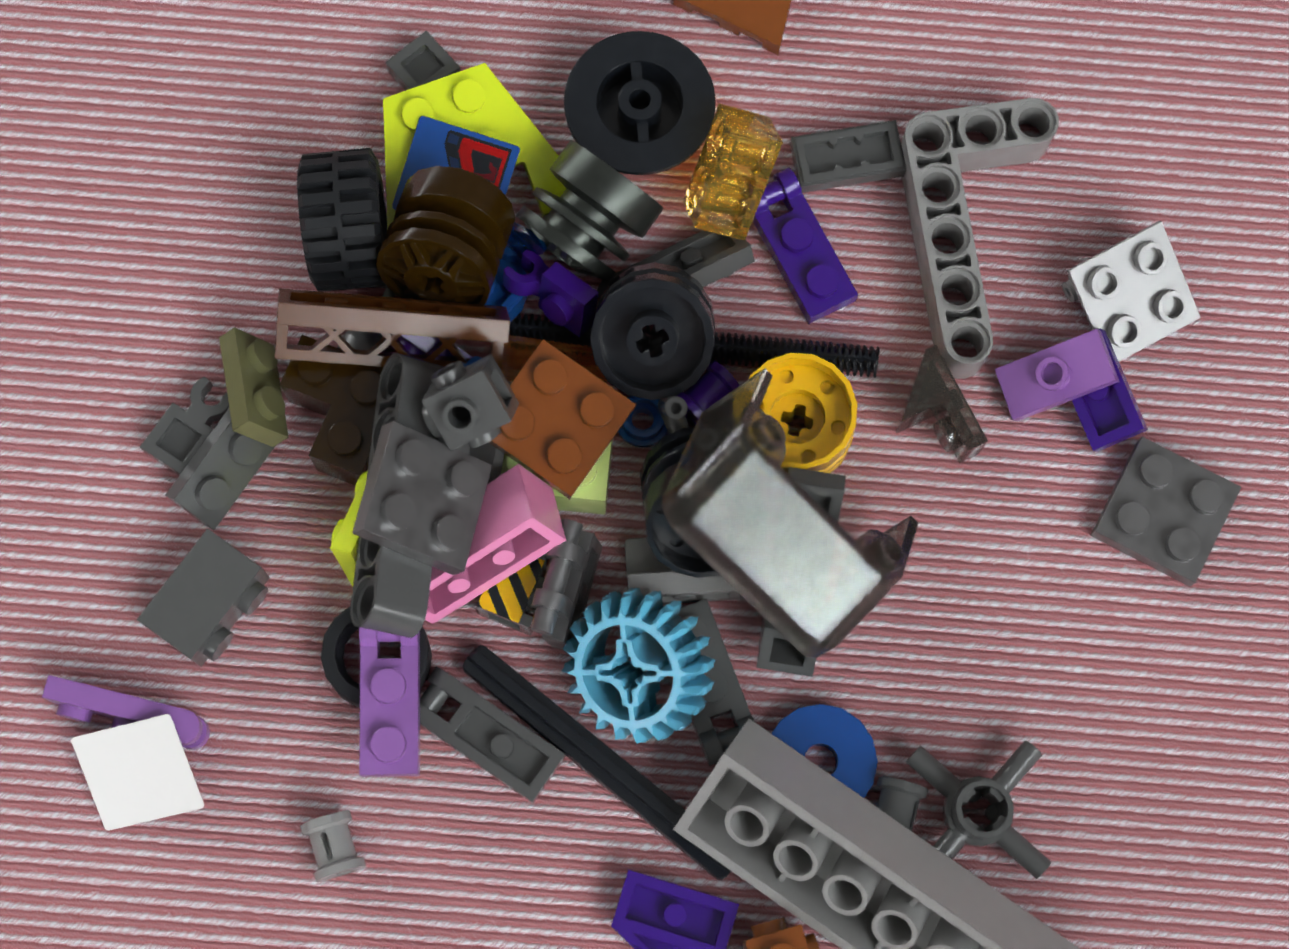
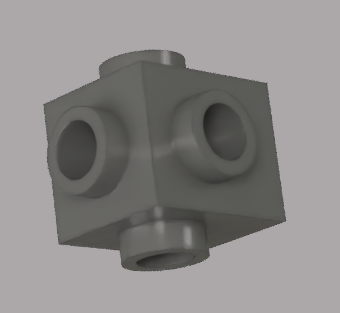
[422,354,519,451]

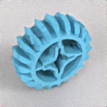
[562,587,715,744]

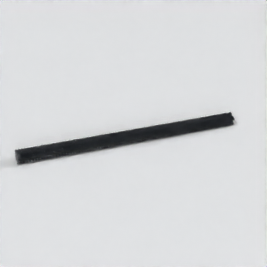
[461,313,880,378]

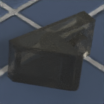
[896,345,988,463]

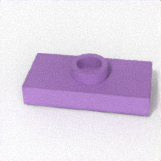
[995,329,1120,421]

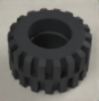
[297,148,387,292]

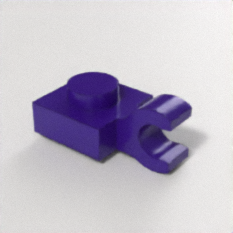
[502,250,599,338]

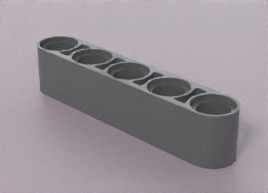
[350,353,446,638]

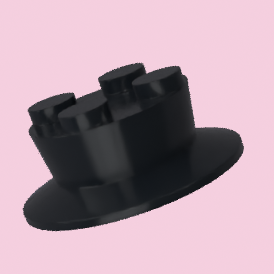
[564,31,716,175]

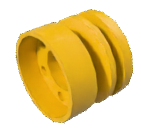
[738,353,857,484]

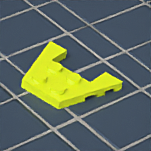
[383,63,566,230]

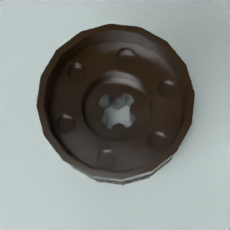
[376,166,516,305]

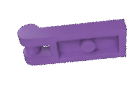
[359,627,420,777]
[42,675,210,750]

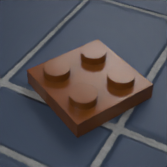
[489,339,636,499]

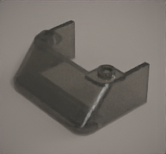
[662,368,918,658]

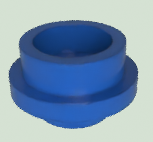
[618,396,668,448]

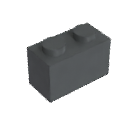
[137,528,270,667]

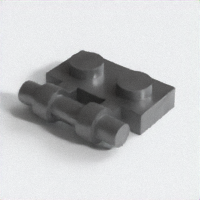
[531,519,603,650]

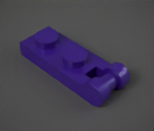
[740,167,858,324]

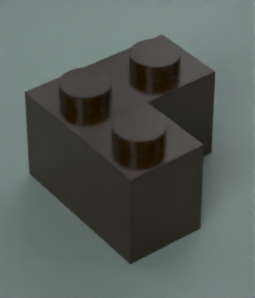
[279,335,383,486]

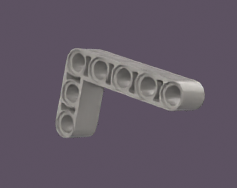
[901,98,1059,379]

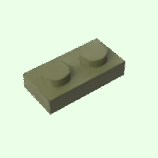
[219,327,289,447]

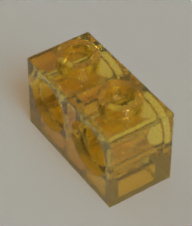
[683,103,783,241]

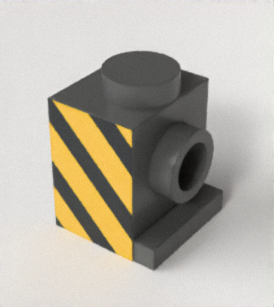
[477,554,548,636]

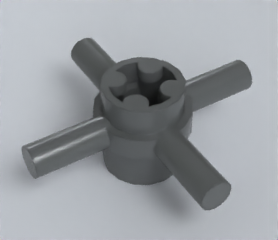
[906,740,1052,879]

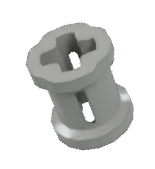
[300,810,366,882]

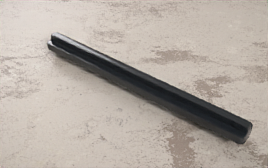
[462,645,731,881]

